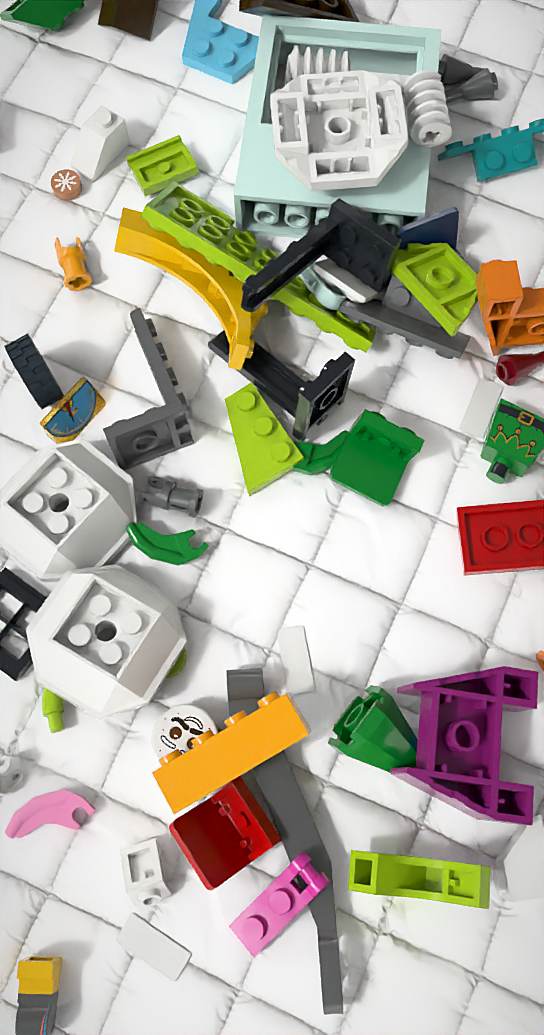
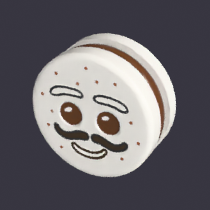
[151,704,219,762]

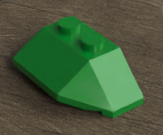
[0,0,85,31]

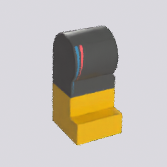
[15,956,62,1035]

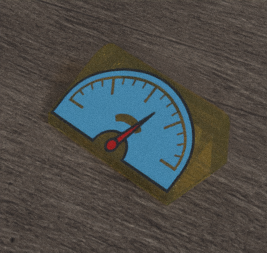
[39,376,106,444]

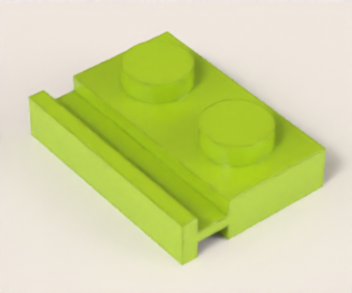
[126,134,199,197]

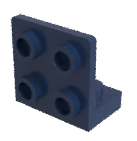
[398,207,468,264]

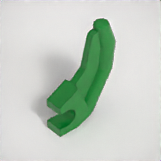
[293,430,350,476]
[126,522,209,566]

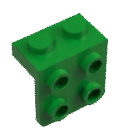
[329,409,425,507]

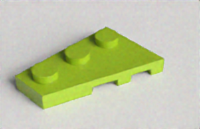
[224,382,304,497]

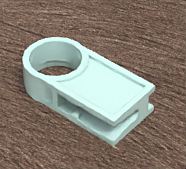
[299,261,347,311]

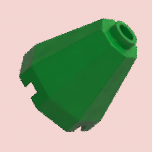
[328,685,418,773]

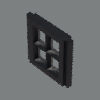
[0,567,47,682]

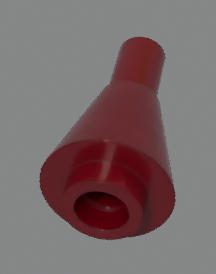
[496,351,544,386]

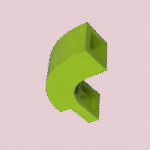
[348,850,491,909]

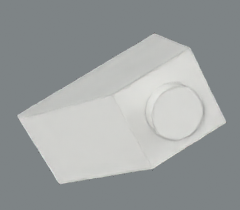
[70,105,130,182]
[493,815,544,902]

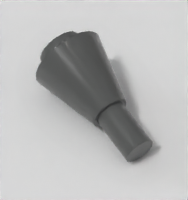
[438,54,485,85]
[444,68,498,104]

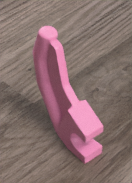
[5,789,97,839]

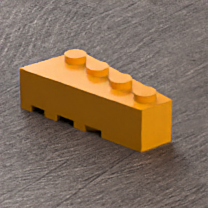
[152,691,313,814]

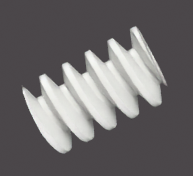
[285,45,351,85]
[403,70,452,147]

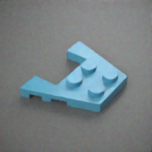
[182,0,259,84]

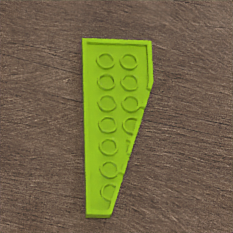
[140,182,376,353]

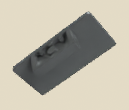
[339,274,471,359]

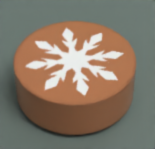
[50,169,82,201]

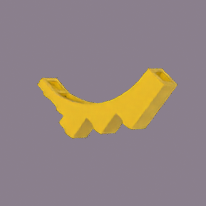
[114,207,269,370]

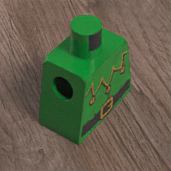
[480,398,544,484]

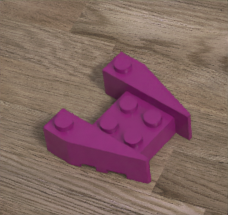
[390,666,539,826]

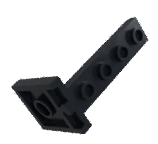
[241,198,402,313]
[208,330,356,443]

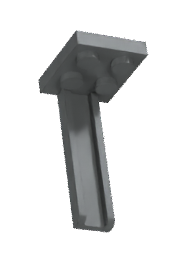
[103,308,194,470]

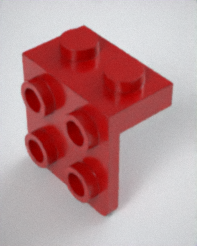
[169,776,282,891]

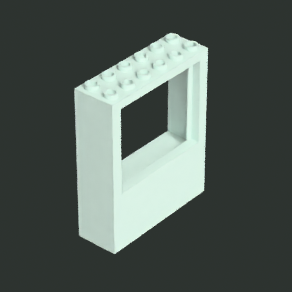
[233,14,442,239]

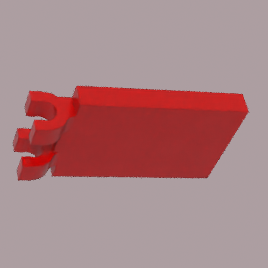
[456,500,544,576]

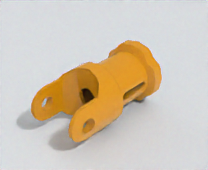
[55,237,92,291]

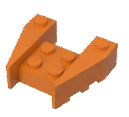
[475,259,544,356]

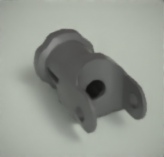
[139,476,204,518]

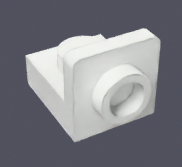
[119,838,171,907]

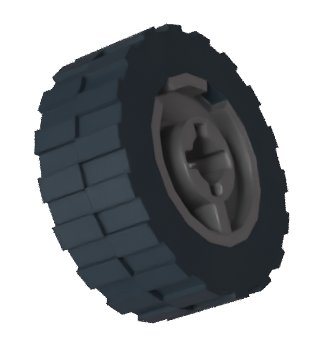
[4,333,65,410]

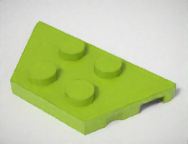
[391,243,479,336]

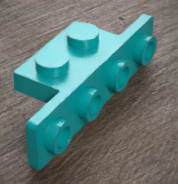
[437,118,544,182]

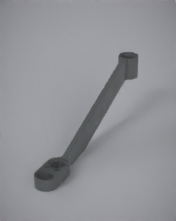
[226,668,343,1015]

